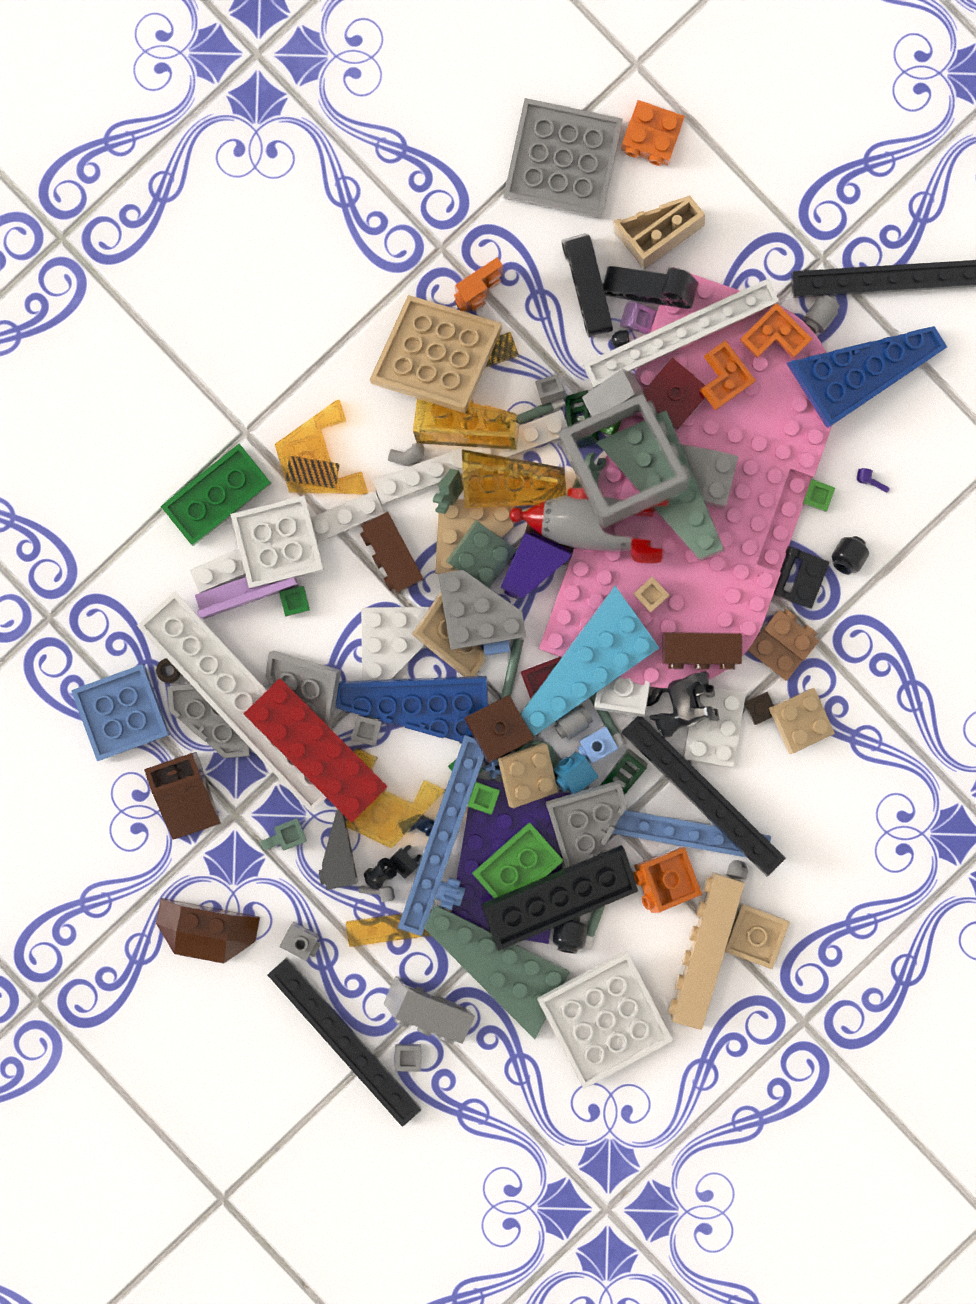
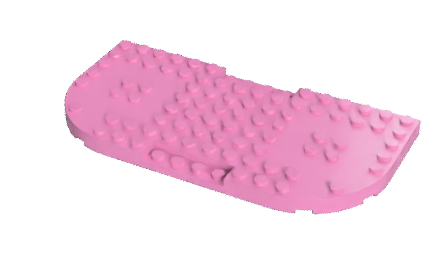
[539,267,832,688]

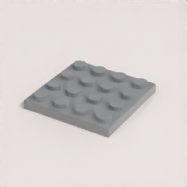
[503,98,623,219]

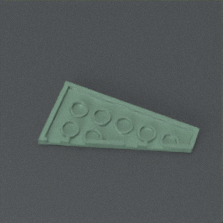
[423,904,570,1040]

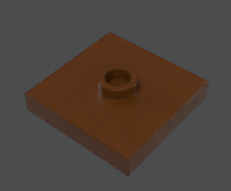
[464,695,534,764]

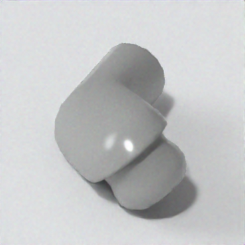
[388,442,425,466]

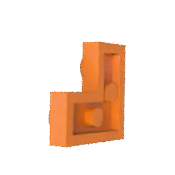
[739,303,812,358]
[700,340,756,411]

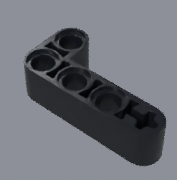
[561,233,613,338]
[603,266,699,309]

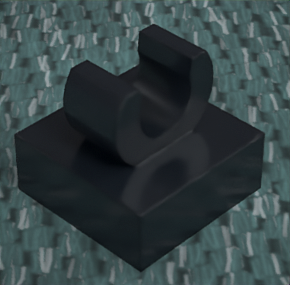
[390,845,421,879]

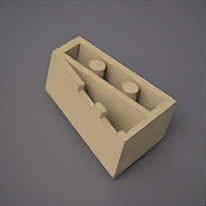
[613,195,705,270]

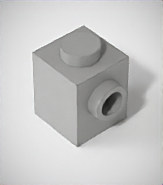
[279,921,321,961]

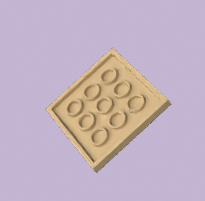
[370,295,502,413]

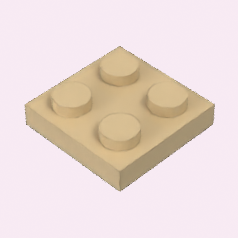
[769,687,835,754]
[498,743,558,808]
[725,903,790,969]

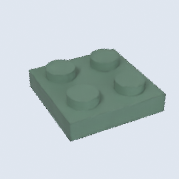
[446,520,517,588]

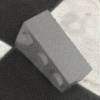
[383,976,475,1044]

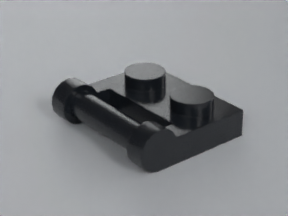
[773,546,830,609]

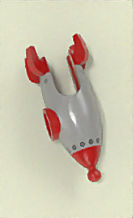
[509,488,669,563]

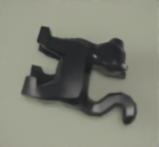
[647,671,720,738]

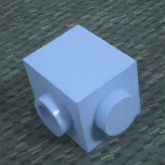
[577,726,618,763]

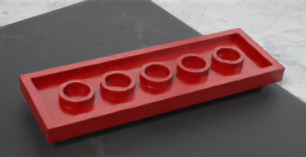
[244,678,388,823]

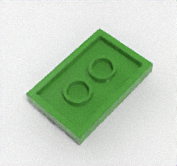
[472,822,563,898]

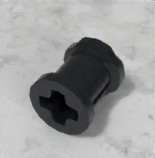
[364,858,397,889]

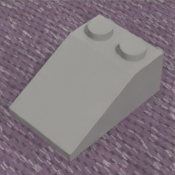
[681,444,738,509]

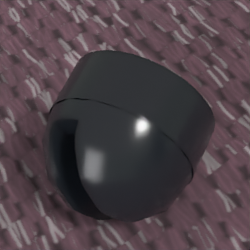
[611,329,629,348]

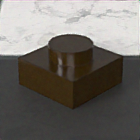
[744,692,774,725]

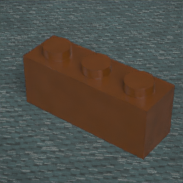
[360,511,424,594]
[662,632,742,669]

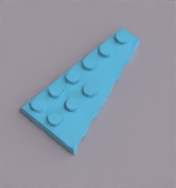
[520,585,659,736]

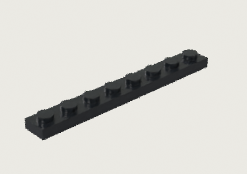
[791,260,976,298]
[621,716,786,877]
[267,957,422,1127]

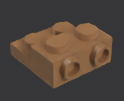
[747,609,819,681]

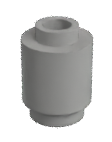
[803,295,840,334]
[554,705,593,740]

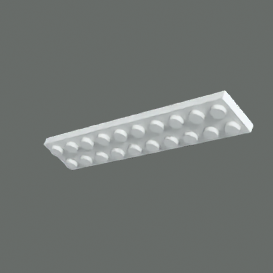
[136,591,326,813]

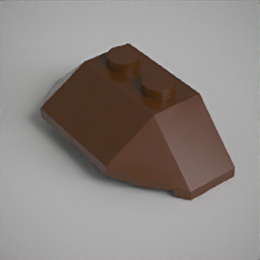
[156,898,260,964]

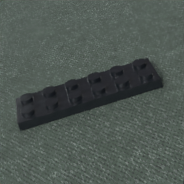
[480,845,638,951]

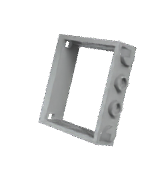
[558,394,691,528]

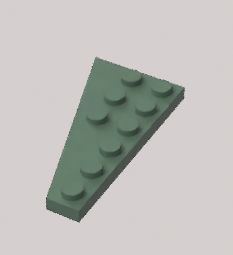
[596,411,725,561]

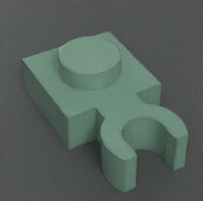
[432,469,464,514]

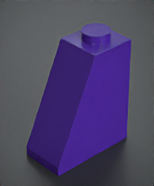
[500,529,573,599]

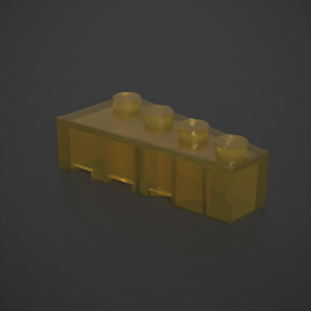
[413,398,520,450]
[461,449,566,508]

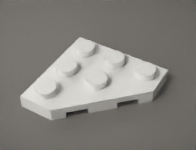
[361,607,430,680]

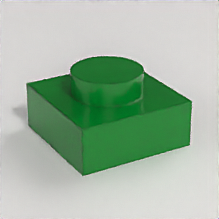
[279,586,311,617]

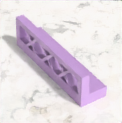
[195,577,299,619]

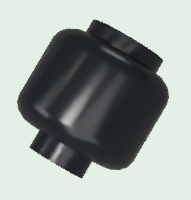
[831,536,870,575]
[553,917,588,954]

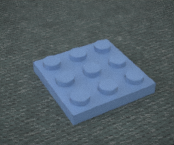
[71,664,170,762]

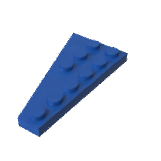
[786,326,947,428]
[336,676,488,744]

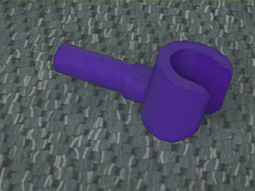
[856,468,890,493]

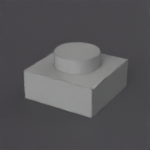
[535,374,566,405]
[351,715,382,746]
[395,1044,421,1072]

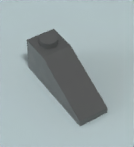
[319,809,358,890]

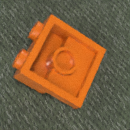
[620,100,685,166]
[454,257,503,312]
[633,847,702,913]

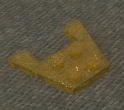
[274,399,369,495]
[346,748,446,849]

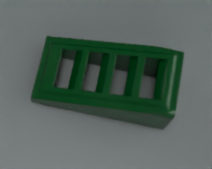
[565,390,599,448]
[599,748,648,795]

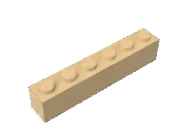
[668,872,745,1030]

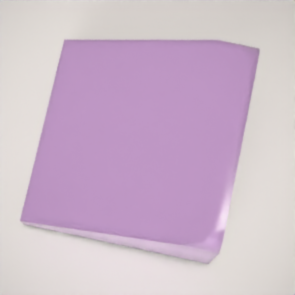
[620,302,656,334]

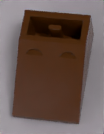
[144,752,221,840]

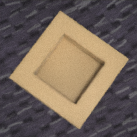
[633,576,669,613]

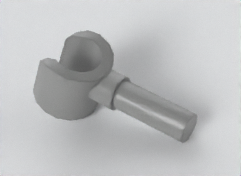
[359,886,395,902]

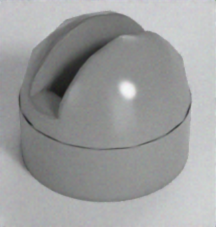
[726,860,748,880]

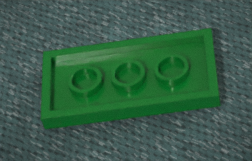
[160,443,272,546]

